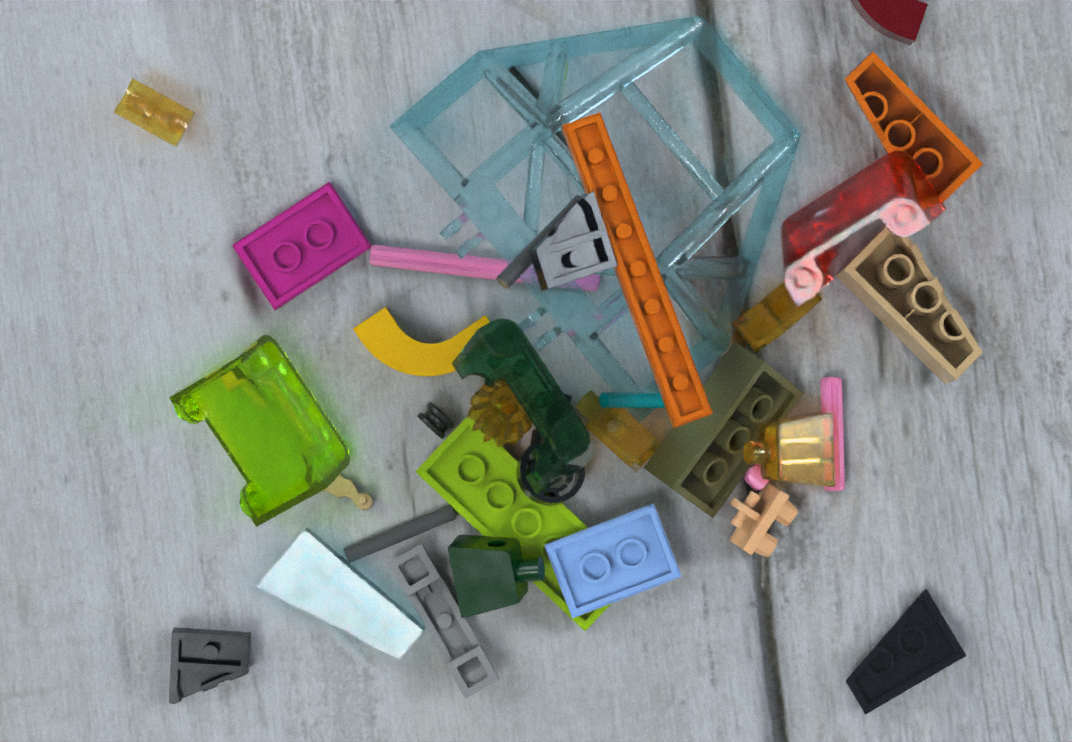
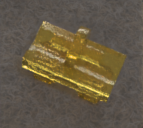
[114,78,195,147]

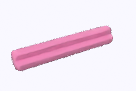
[820,377,845,491]

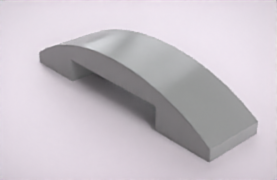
[388,544,499,699]

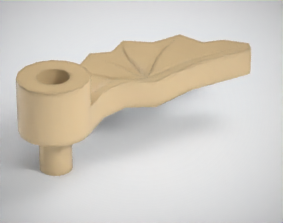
[311,474,374,511]

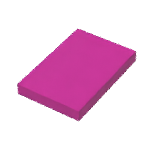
[232,182,372,311]

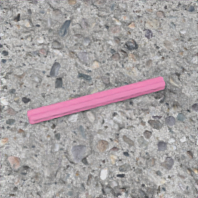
[369,245,600,292]

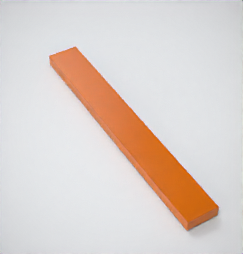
[561,112,713,428]

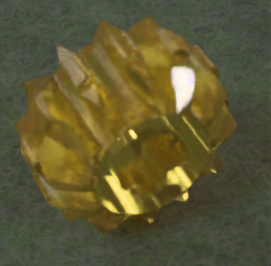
[466,378,535,447]

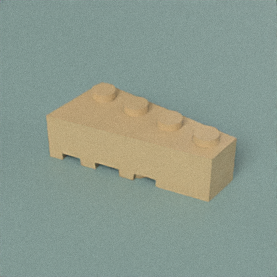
[835,214,983,384]

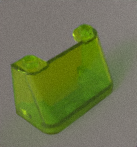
[169,335,350,527]

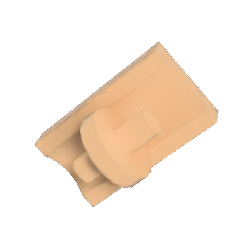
[729,483,798,557]

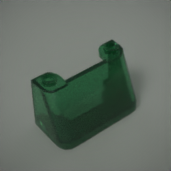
[452,318,595,494]

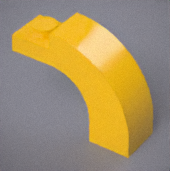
[353,307,494,376]

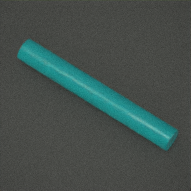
[599,392,665,408]

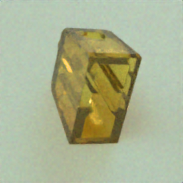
[576,390,661,473]
[743,412,835,487]

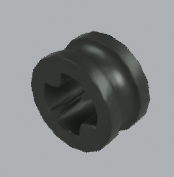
[417,402,455,439]

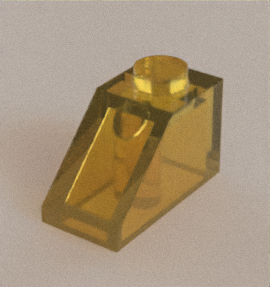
[732,269,822,353]

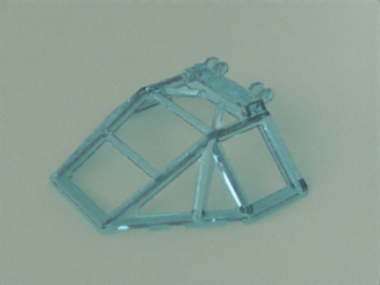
[389,15,802,423]

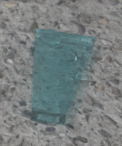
[256,527,426,659]

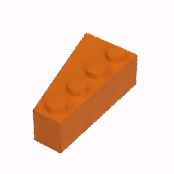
[844,51,983,219]

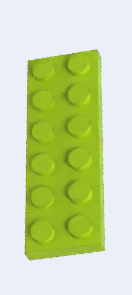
[415,415,612,631]

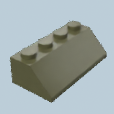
[644,342,803,518]

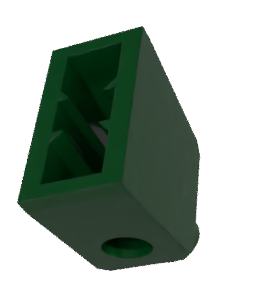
[448,534,545,618]

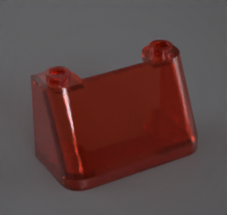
[780,150,947,306]

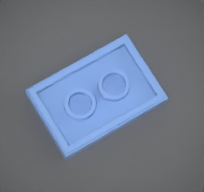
[544,503,682,618]

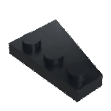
[845,589,966,715]

